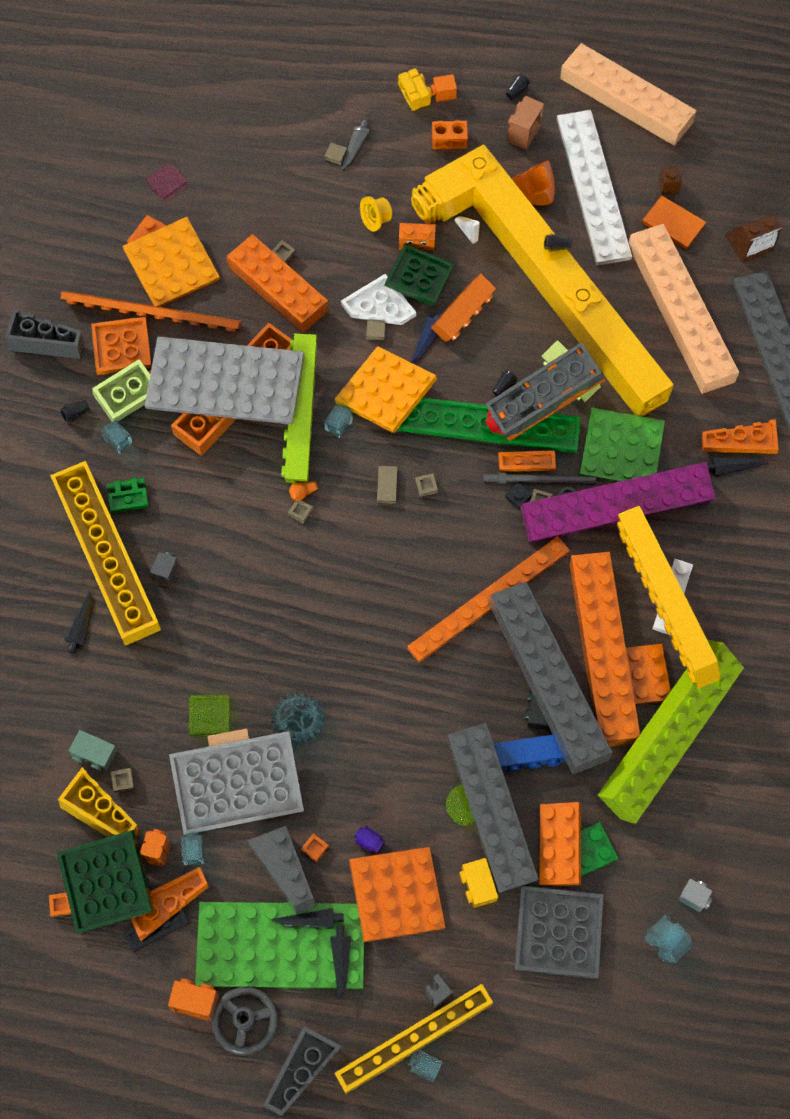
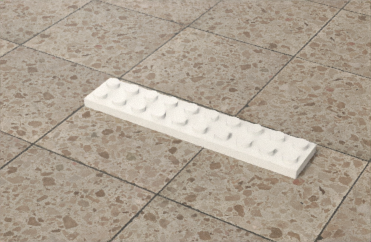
[557,110,632,266]

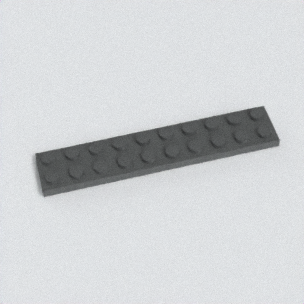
[732,271,790,433]

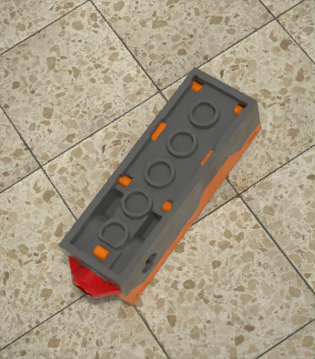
[486,342,605,441]

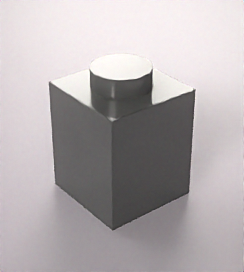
[150,552,179,585]

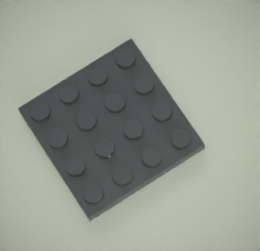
[514,886,604,979]

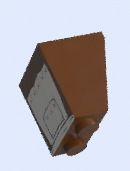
[726,213,782,263]

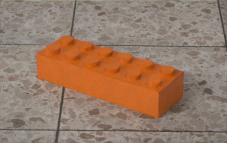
[227,234,329,334]

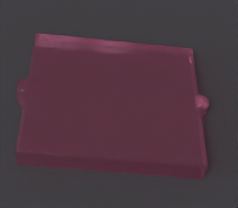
[145,163,187,200]

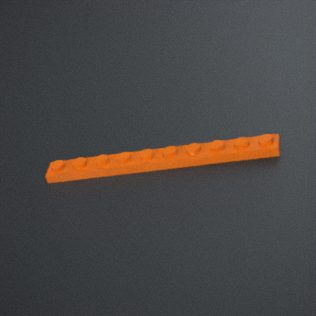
[61,291,242,332]
[407,536,570,663]

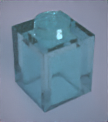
[324,404,352,438]
[101,420,132,454]
[181,833,205,865]
[408,1050,443,1083]

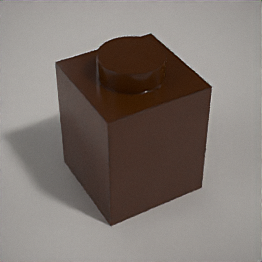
[659,166,682,195]

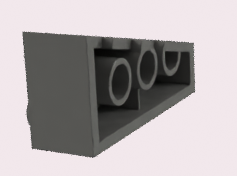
[5,309,84,359]
[247,826,316,914]
[262,1026,342,1116]

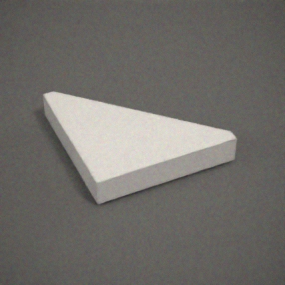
[455,216,480,243]

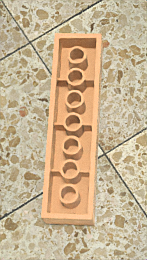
[560,43,697,146]

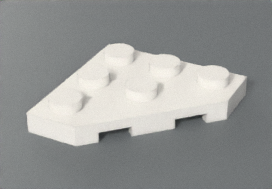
[341,274,416,325]

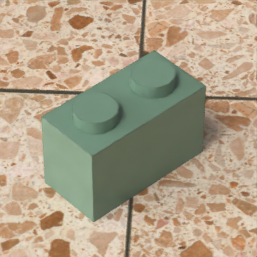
[68,730,118,772]

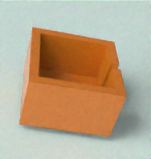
[168,978,220,1021]

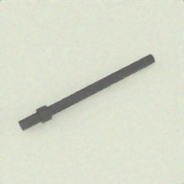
[483,472,596,484]

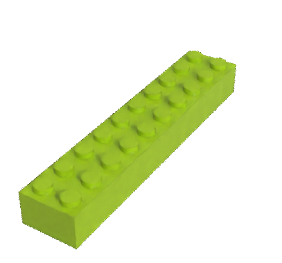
[598,640,744,824]

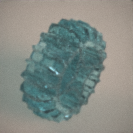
[270,692,324,745]

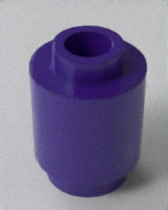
[354,826,386,855]

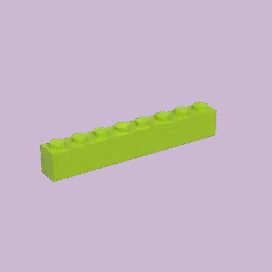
[281,334,317,483]

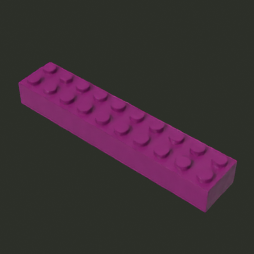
[520,462,716,543]

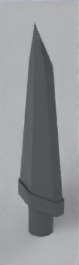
[341,120,370,170]

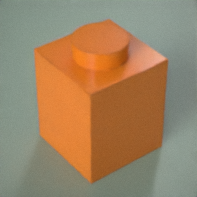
[430,75,457,102]

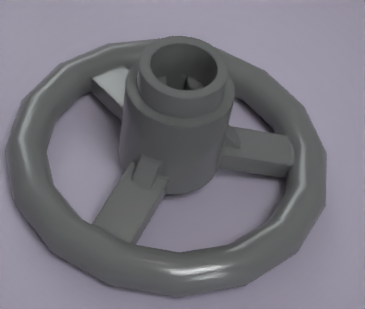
[211,987,278,1055]

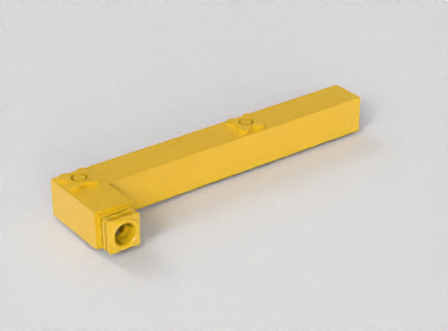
[411,144,674,417]

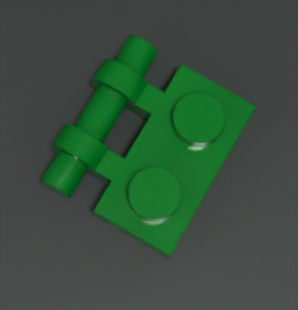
[107,477,149,514]

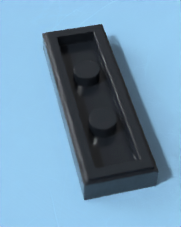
[124,908,190,952]

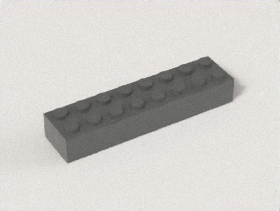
[446,723,538,893]

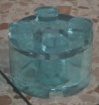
[644,914,694,964]

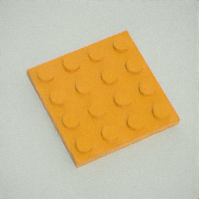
[123,217,220,307]
[334,346,437,433]

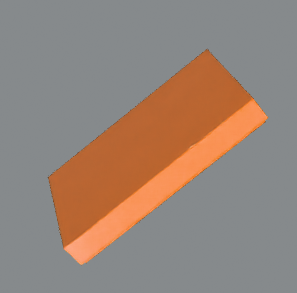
[642,196,706,250]

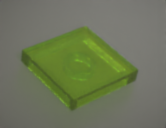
[189,695,230,735]

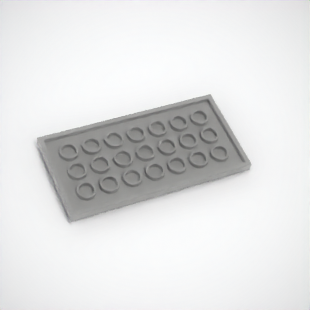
[145,337,304,425]

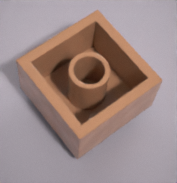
[507,96,544,150]

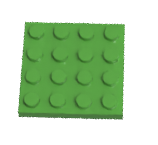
[579,408,665,483]

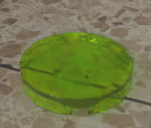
[446,785,474,825]

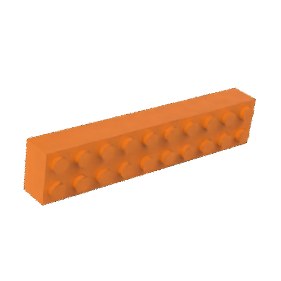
[569,552,640,747]

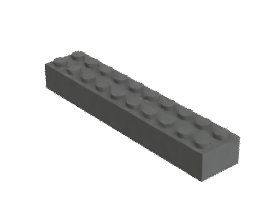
[489,581,612,775]

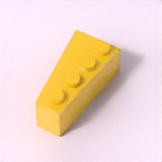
[58,768,139,837]

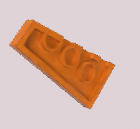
[701,419,779,454]
[131,867,209,941]

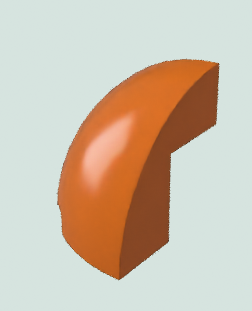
[512,160,555,205]

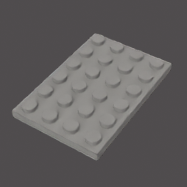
[169,731,304,835]

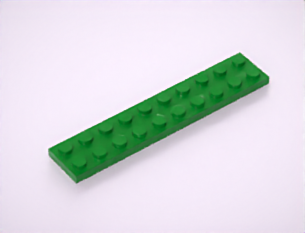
[397,397,581,453]

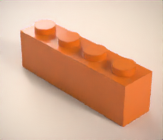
[430,273,496,342]

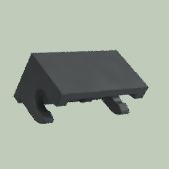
[425,974,452,1011]

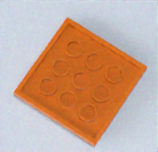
[349,847,446,942]

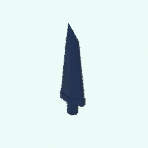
[411,312,442,363]

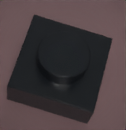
[505,483,532,509]

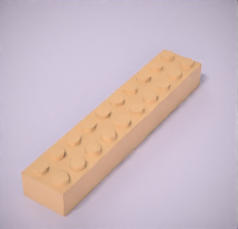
[629,224,739,394]

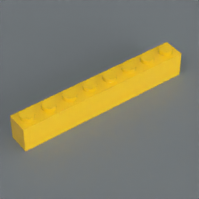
[335,984,493,1094]

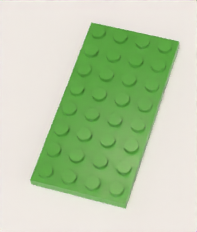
[195,902,364,989]

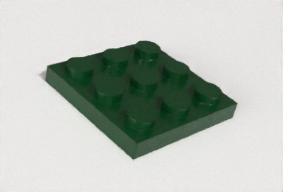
[384,243,454,307]

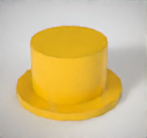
[360,196,392,232]

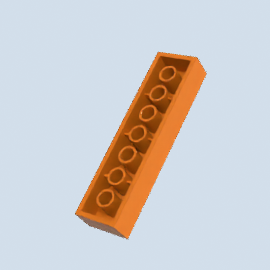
[171,323,292,456]

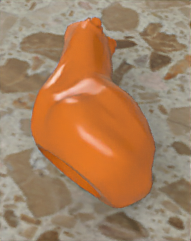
[289,482,318,501]

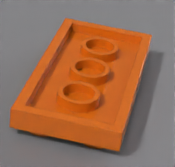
[539,802,581,886]

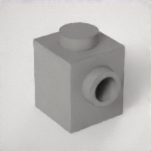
[678,878,713,912]

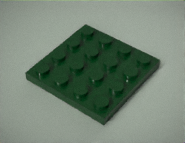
[57,830,154,934]

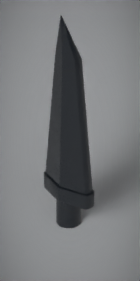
[707,457,768,476]
[65,591,93,654]
[272,908,344,929]
[330,926,351,1000]

